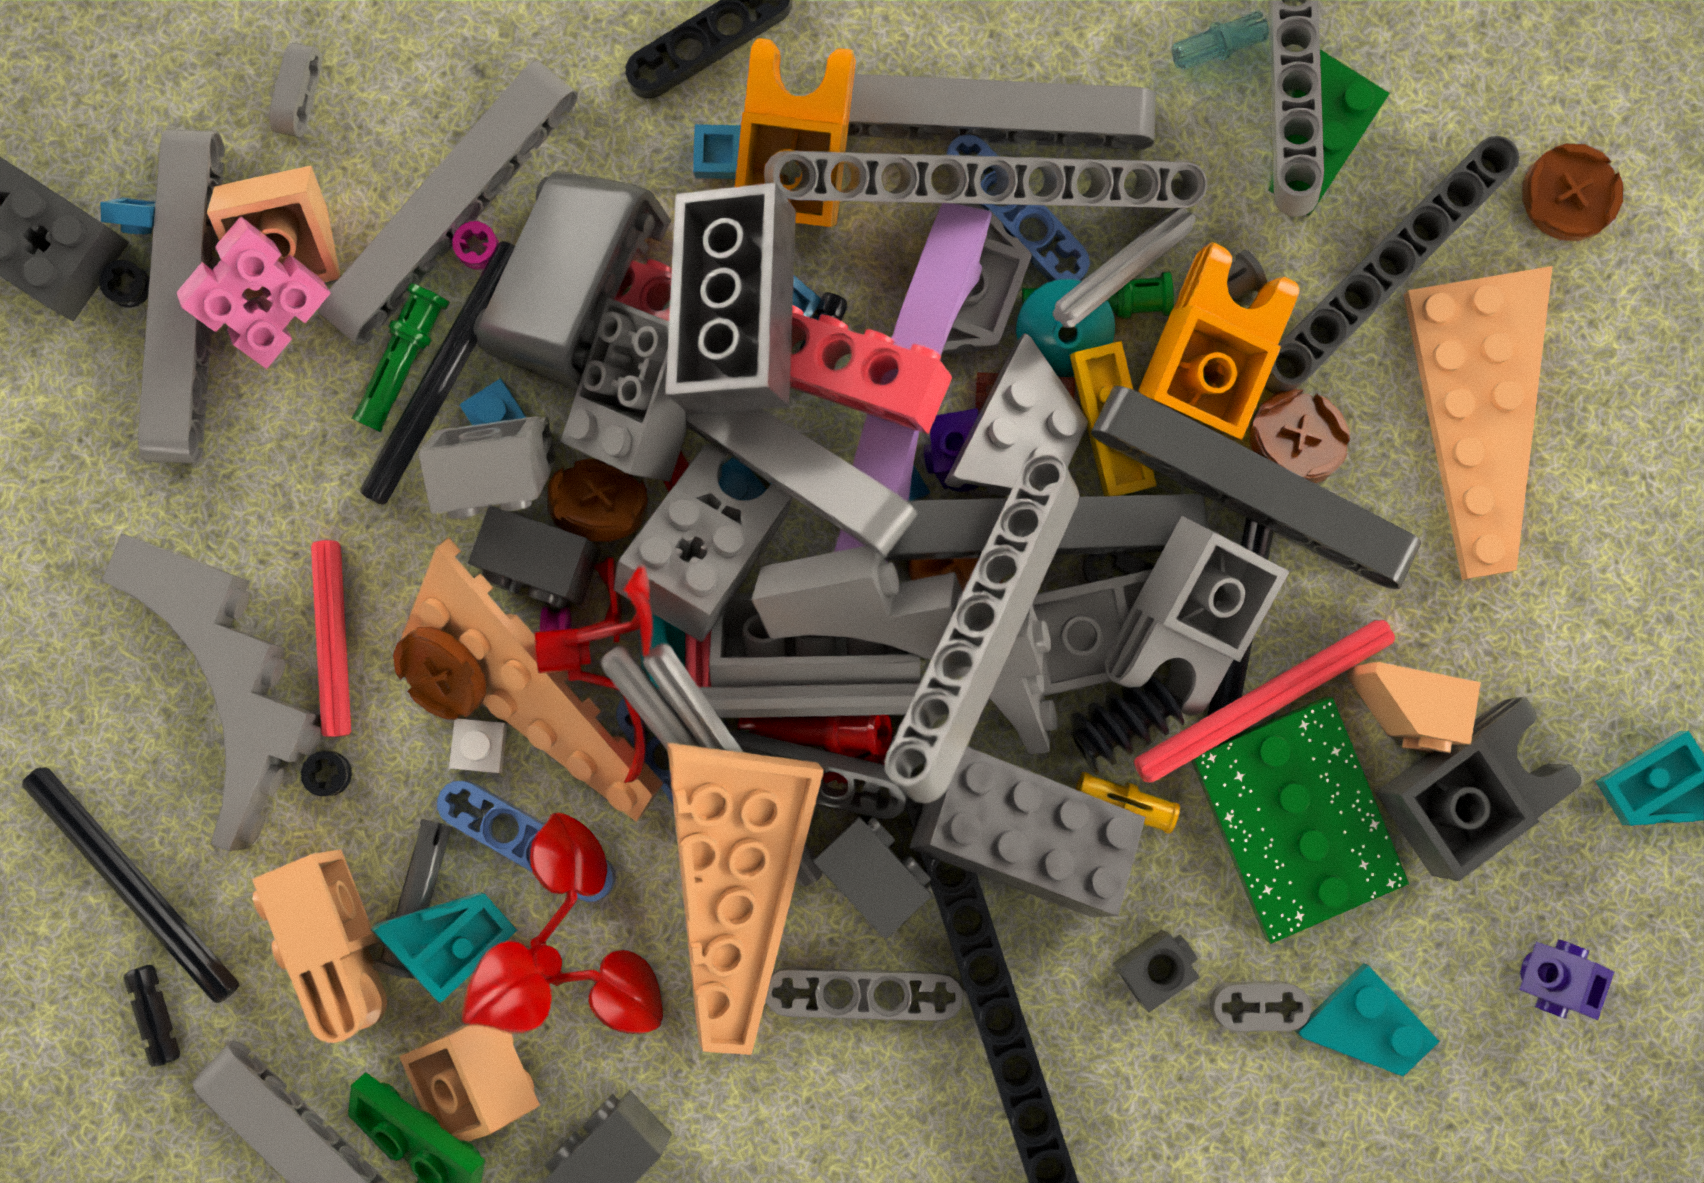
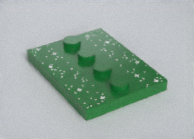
[1191,696,1409,944]

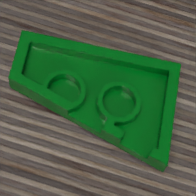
[1268,49,1390,216]
[348,1072,486,1183]

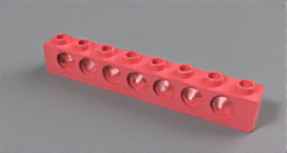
[614,258,952,434]

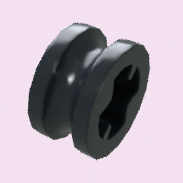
[99,259,150,308]
[301,751,352,797]

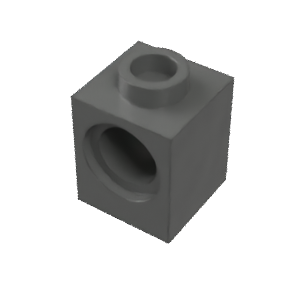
[1112,930,1200,1013]

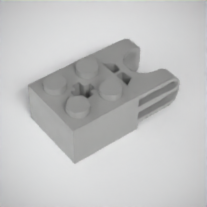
[418,416,556,519]
[614,443,793,642]
[1105,516,1290,716]

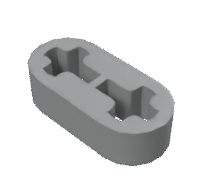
[270,42,322,138]
[1210,981,1311,1031]

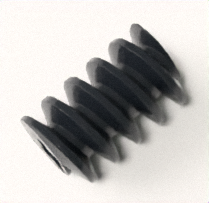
[1070,675,1184,775]

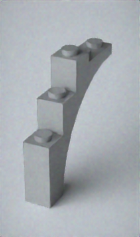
[102,534,322,851]
[752,546,1058,755]

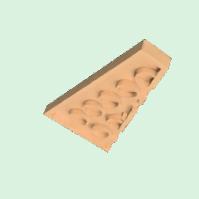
[1403,266,1552,580]
[401,537,663,822]
[667,743,824,1055]

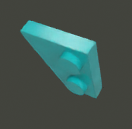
[1595,731,1704,826]
[370,892,518,1004]
[1294,963,1440,1077]

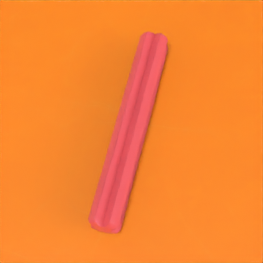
[311,540,351,737]

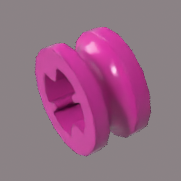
[452,221,499,270]
[540,607,572,631]

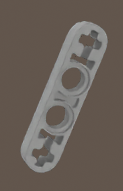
[765,967,963,1021]

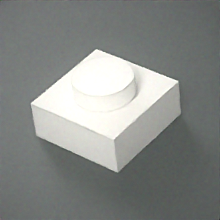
[449,718,508,773]

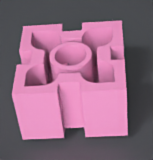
[176,216,331,369]

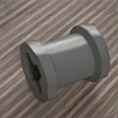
[1227,250,1267,301]

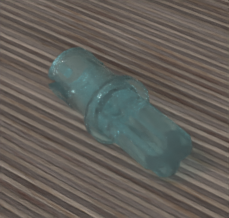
[1171,10,1269,70]

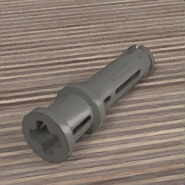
[372,819,453,979]

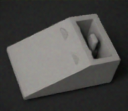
[560,298,686,482]

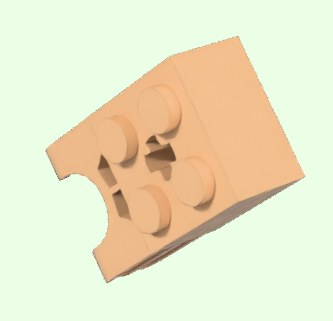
[252,849,387,1043]

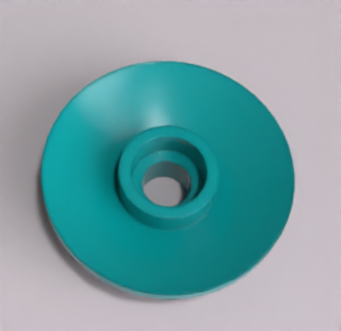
[1016,279,1115,377]

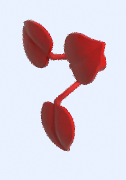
[535,557,653,783]
[462,812,663,1034]

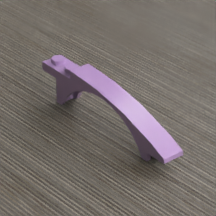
[834,203,992,563]

